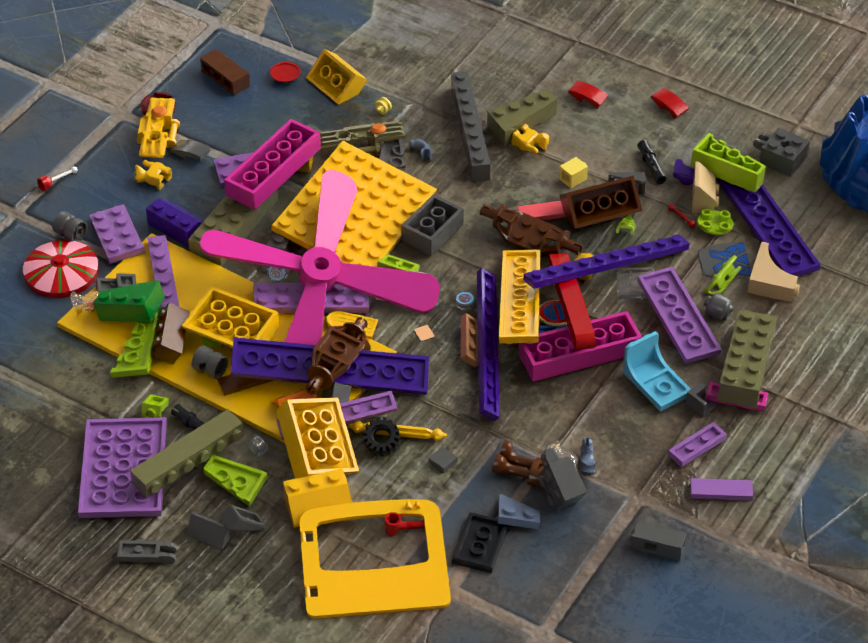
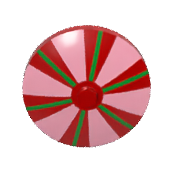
[23,240,99,298]

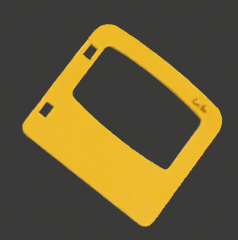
[299,499,451,619]

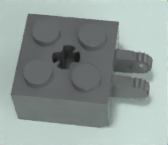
[753,128,810,177]
[538,448,587,511]

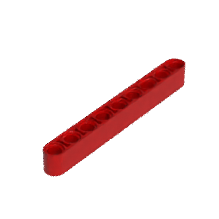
[548,253,596,350]

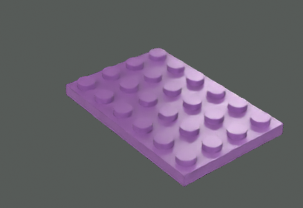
[78,417,167,518]

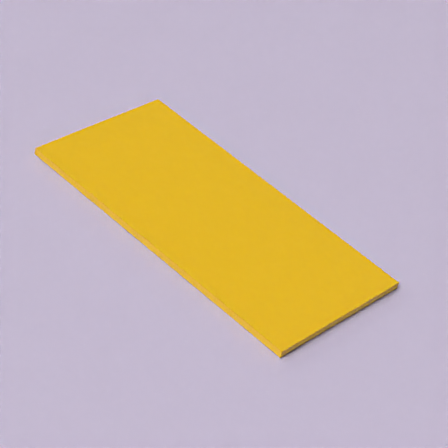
[57,233,397,443]

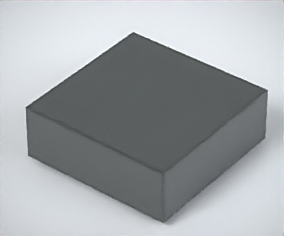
[429,447,458,473]

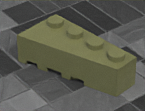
[487,89,557,147]

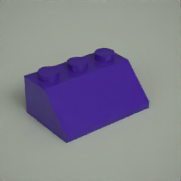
[146,198,204,248]

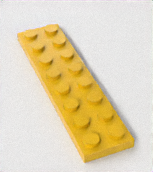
[499,250,540,344]

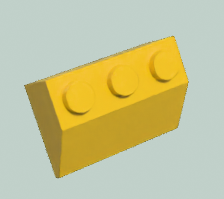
[306,49,367,104]
[283,468,352,528]

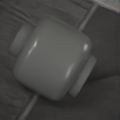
[704,293,734,321]

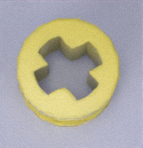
[374,97,392,115]

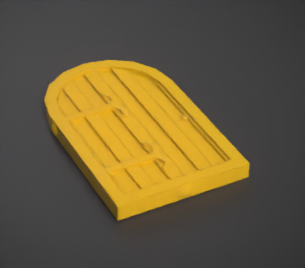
[326,311,378,339]

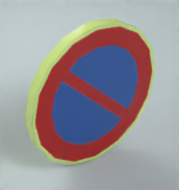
[539,300,567,326]

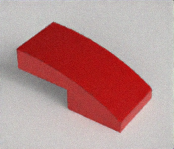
[568,80,608,109]
[650,88,689,119]

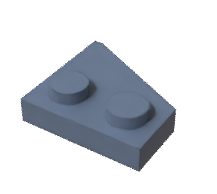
[498,494,540,529]

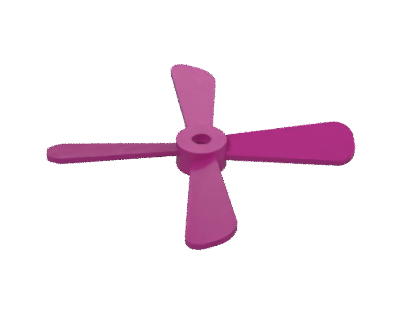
[200,170,440,345]

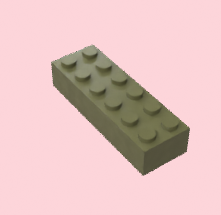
[188,189,278,267]
[717,309,777,408]

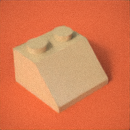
[692,161,719,213]

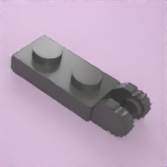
[117,540,178,564]

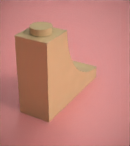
[748,242,800,303]

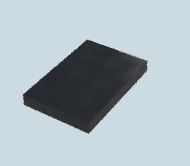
[452,512,509,573]

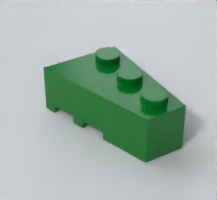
[93,280,165,322]

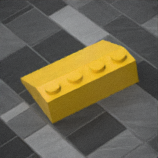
[182,287,280,348]
[276,398,359,479]

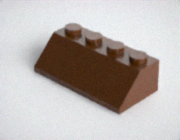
[559,175,643,229]

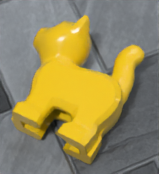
[512,124,549,154]
[134,160,172,190]

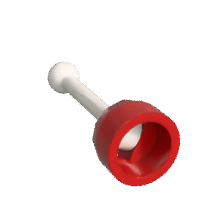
[37,166,78,191]

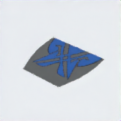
[698,241,752,278]

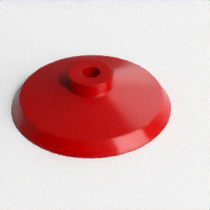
[270,62,301,83]

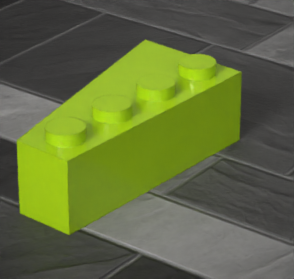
[690,133,766,192]

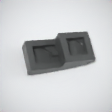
[171,140,210,162]
[96,273,137,296]

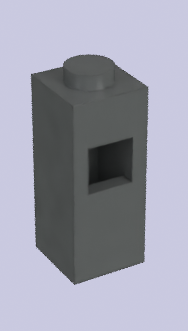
[629,521,687,561]

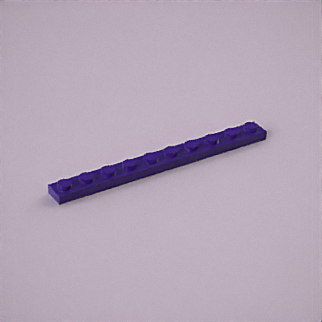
[523,235,690,289]
[477,268,500,421]

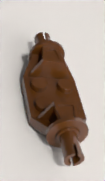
[480,204,583,257]
[305,317,368,395]

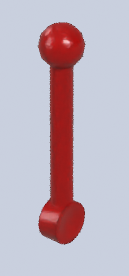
[668,204,695,228]

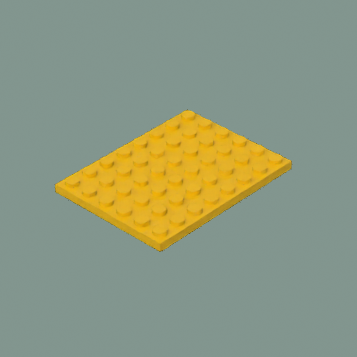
[271,141,437,267]

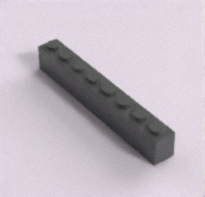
[451,71,490,182]

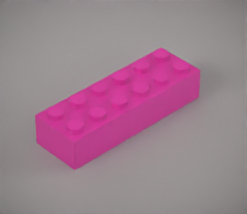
[224,119,321,210]
[519,311,642,382]

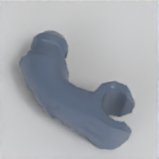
[409,138,433,161]
[580,437,596,473]

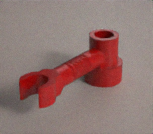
[384,512,425,537]

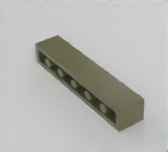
[130,409,244,498]

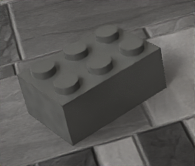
[401,194,464,256]

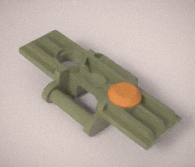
[320,121,405,154]

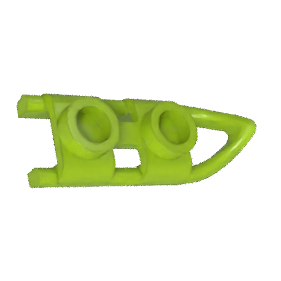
[616,214,636,235]
[703,255,742,295]

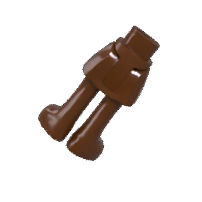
[492,440,544,486]

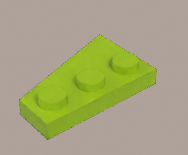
[203,455,268,507]

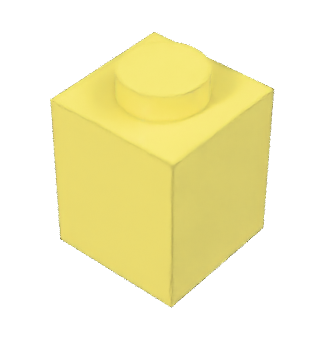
[559,157,588,188]

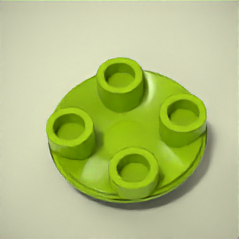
[697,209,734,235]

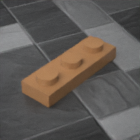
[461,313,478,368]

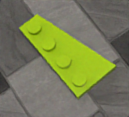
[110,313,159,378]

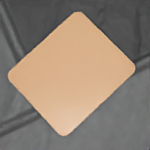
[414,325,434,341]

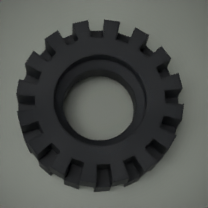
[363,417,400,456]

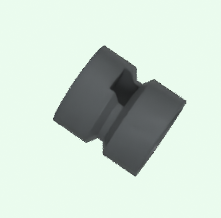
[52,211,88,242]
[191,346,229,379]

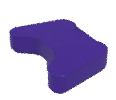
[673,159,694,185]

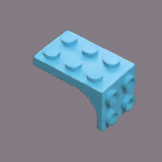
[623,332,691,412]

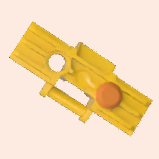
[137,98,180,158]

